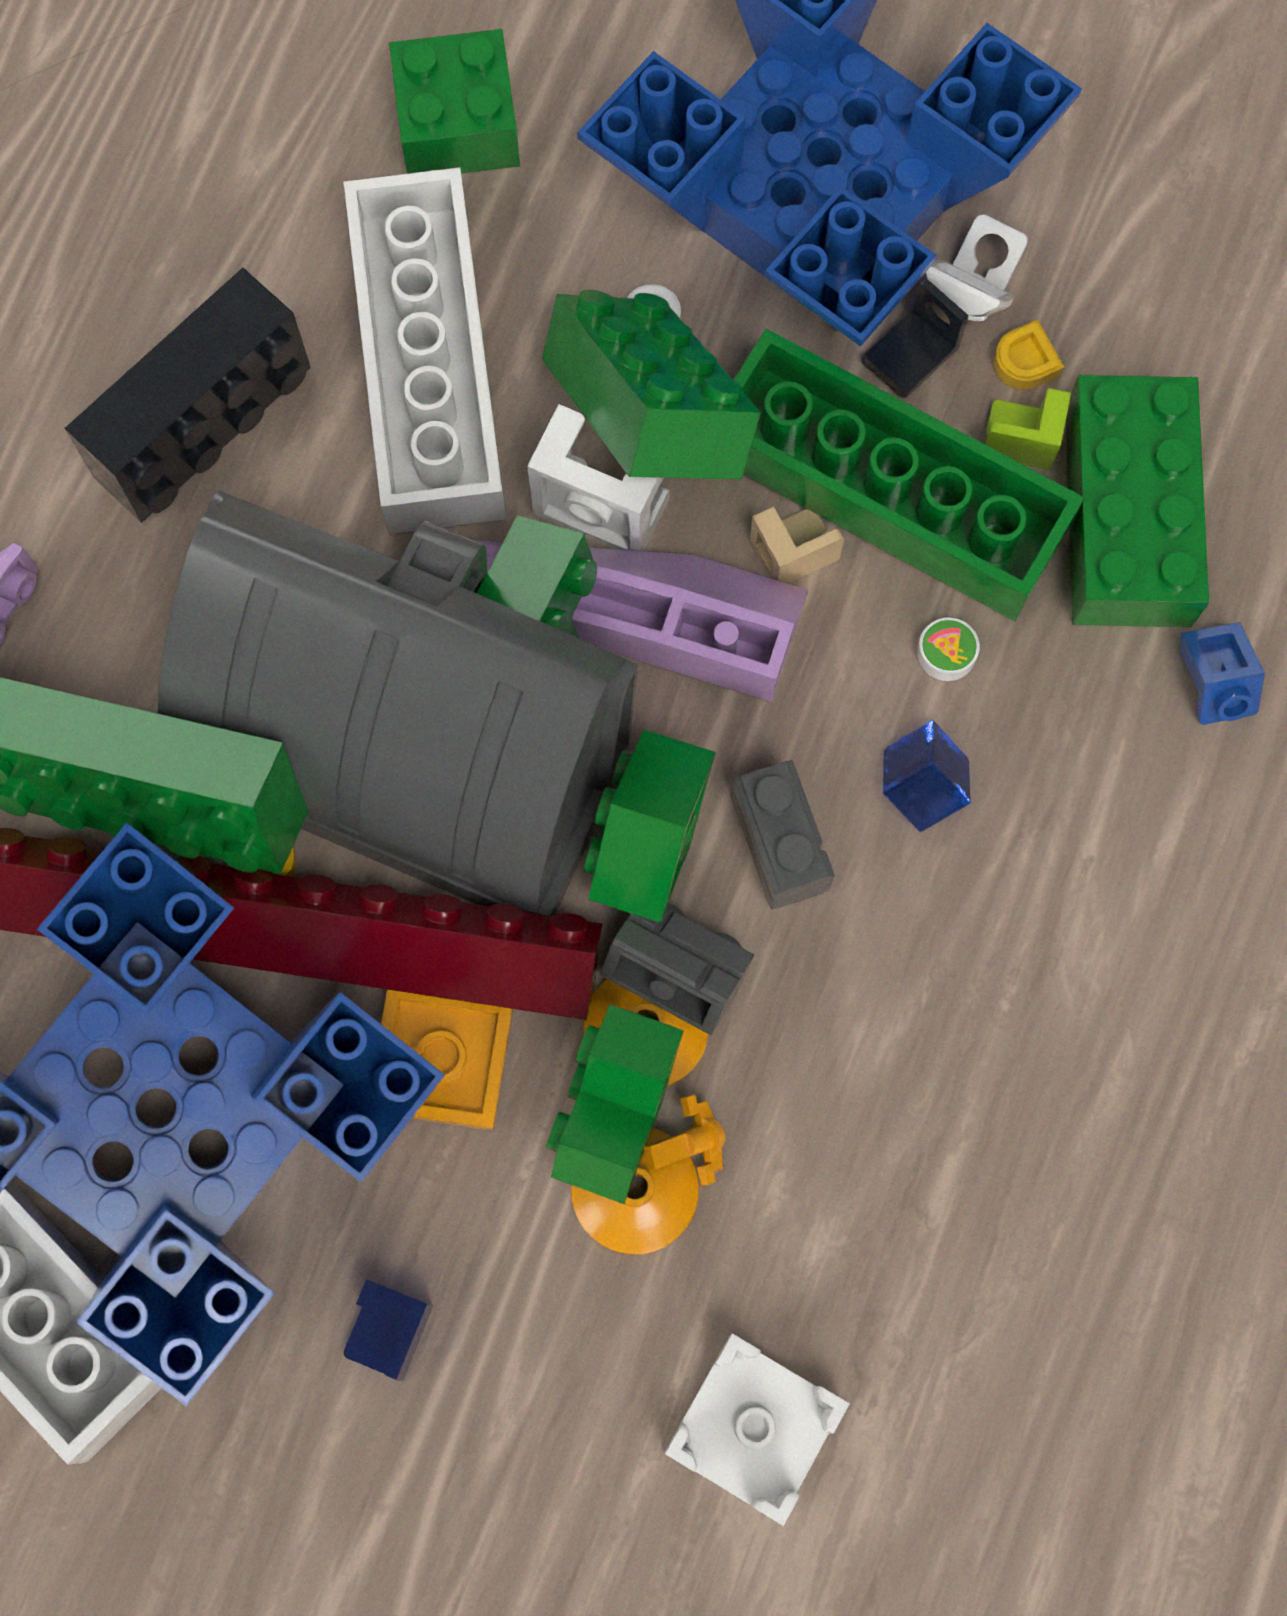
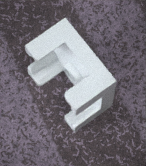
[527,404,670,551]
[664,1333,850,1526]

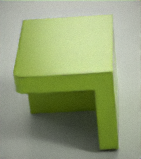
[984,388,1071,470]

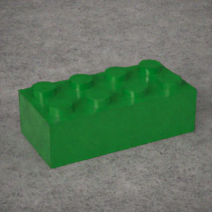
[542,290,761,479]
[1066,375,1209,627]

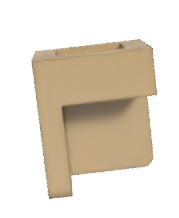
[750,507,844,583]

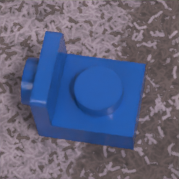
[1179,622,1265,725]

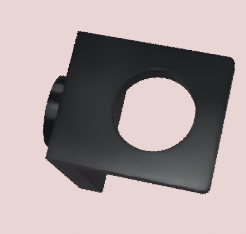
[864,278,969,398]

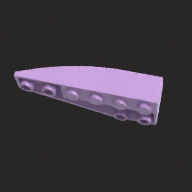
[471,539,808,702]

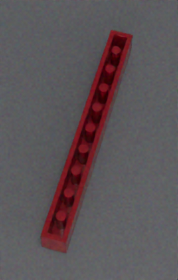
[0,828,603,1020]

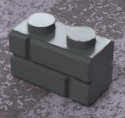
[731,760,835,910]
[600,903,755,1036]

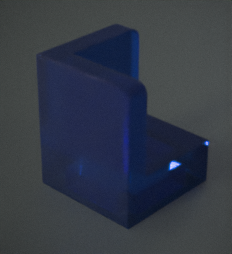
[883,720,971,832]
[344,1279,433,1381]

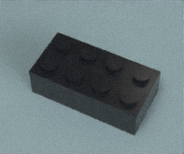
[64,267,311,523]

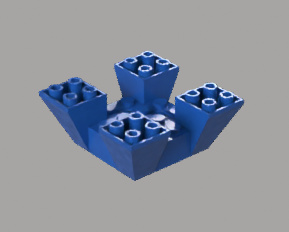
[577,0,1082,347]
[0,823,445,1406]

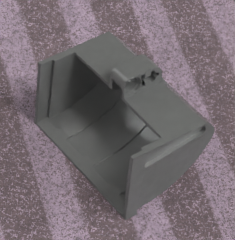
[158,491,638,916]

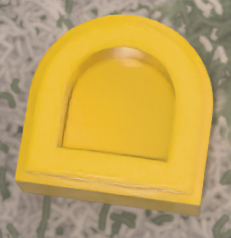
[993,319,1065,390]

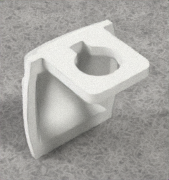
[926,214,1028,321]

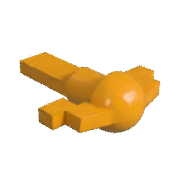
[643,1094,726,1186]

